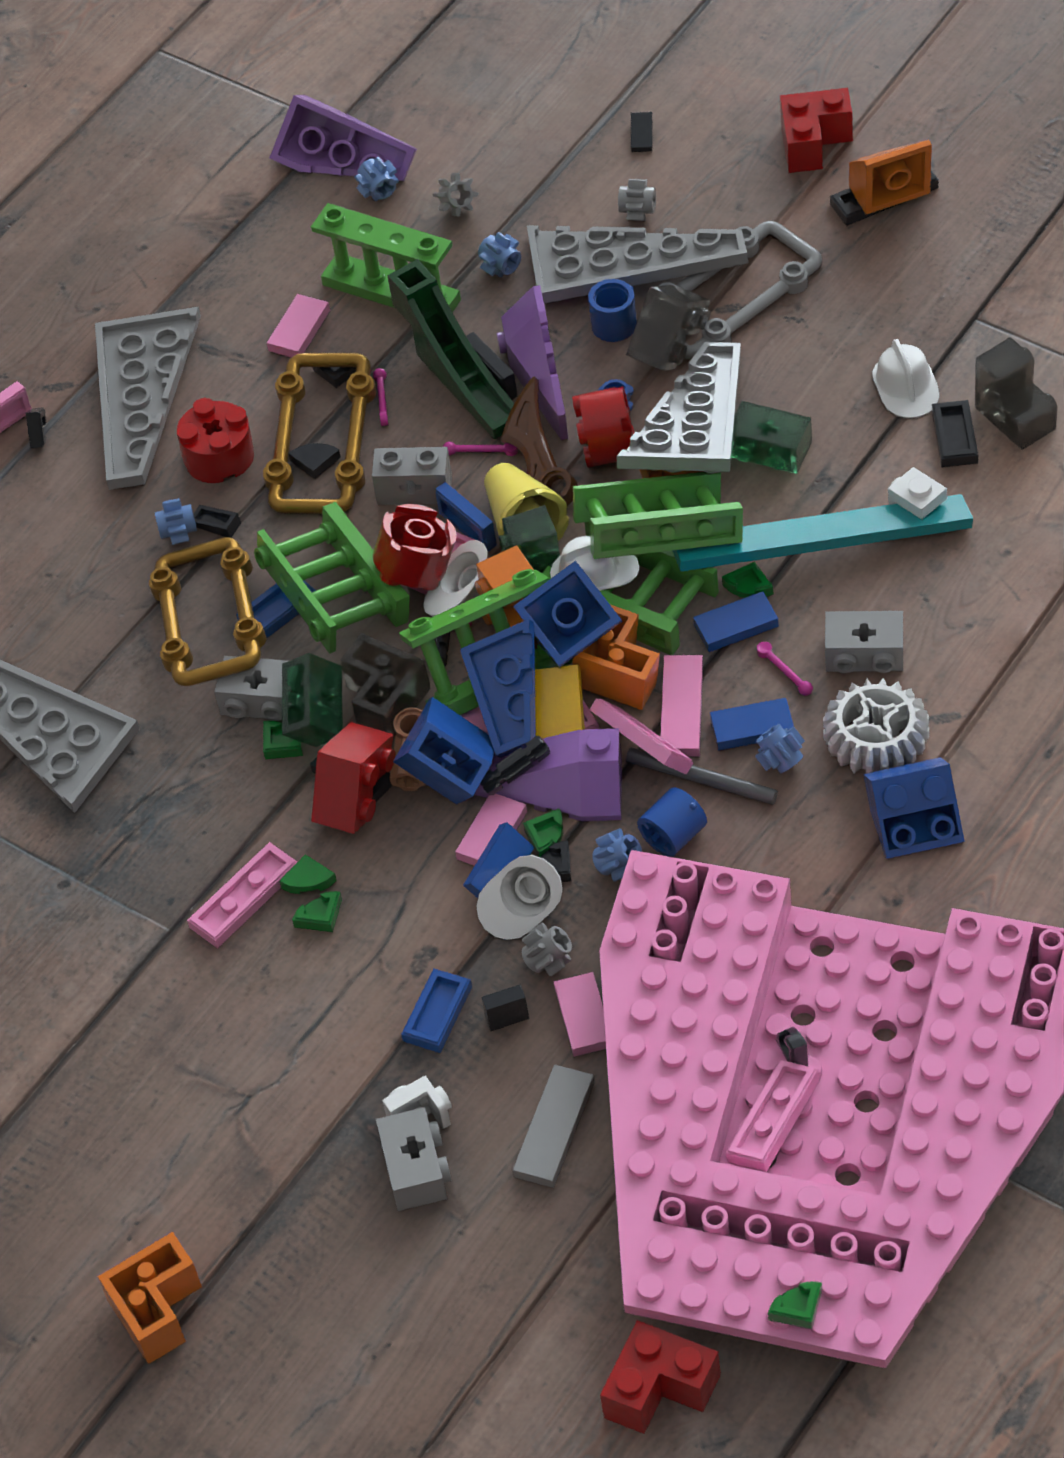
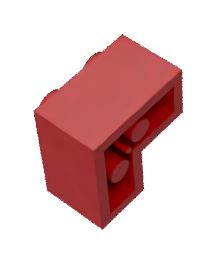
[780,87,853,173]
[311,722,396,834]
[600,1320,721,1434]

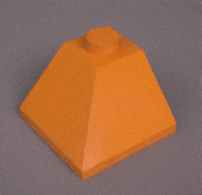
[849,140,932,214]

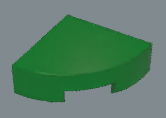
[722,561,774,598]
[263,721,303,760]
[523,808,564,857]
[279,854,337,894]
[292,891,342,932]
[768,1282,822,1329]

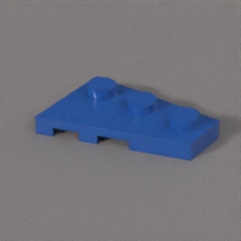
[460,619,536,758]

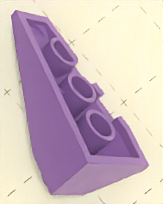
[269,95,417,181]
[497,285,568,440]
[474,728,622,821]

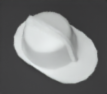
[872,339,939,419]
[550,536,639,591]
[423,540,488,617]
[476,855,563,940]

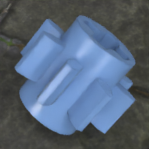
[354,157,399,201]
[478,232,521,278]
[155,498,197,545]
[755,724,805,773]
[592,828,642,881]

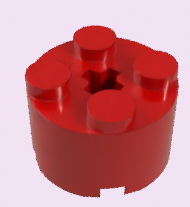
[572,386,635,468]
[177,398,254,483]
[373,504,457,590]

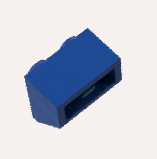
[393,697,494,805]
[863,757,965,859]

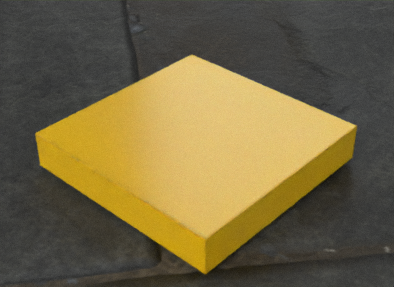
[535,664,585,738]

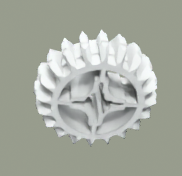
[823,678,929,774]

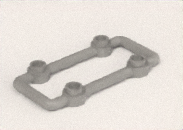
[639,221,822,360]

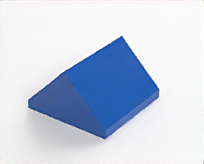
[513,560,622,668]

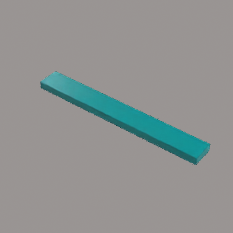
[672,494,973,572]

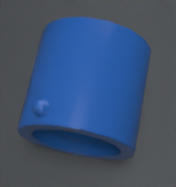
[588,279,637,342]
[637,787,707,857]

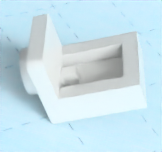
[888,467,947,519]
[382,1075,452,1129]

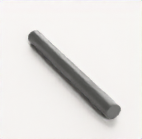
[626,747,778,805]

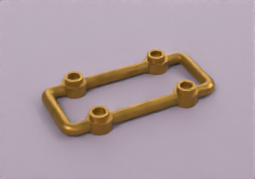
[263,353,376,513]
[149,537,267,687]

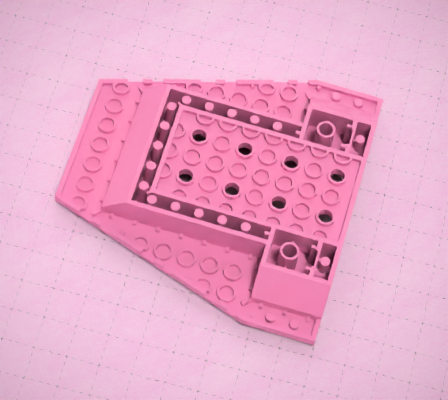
[599,850,1064,1368]

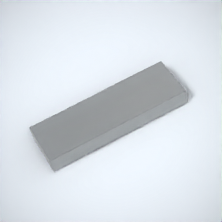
[513,1065,594,1188]

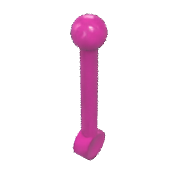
[373,368,389,426]
[443,441,519,456]
[757,642,813,696]

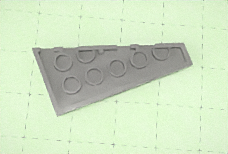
[527,225,748,303]
[95,307,201,490]
[617,342,741,474]
[0,660,140,813]

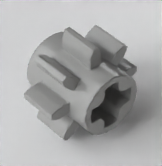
[433,173,479,216]
[618,179,656,221]
[522,923,572,976]

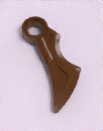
[501,377,578,505]

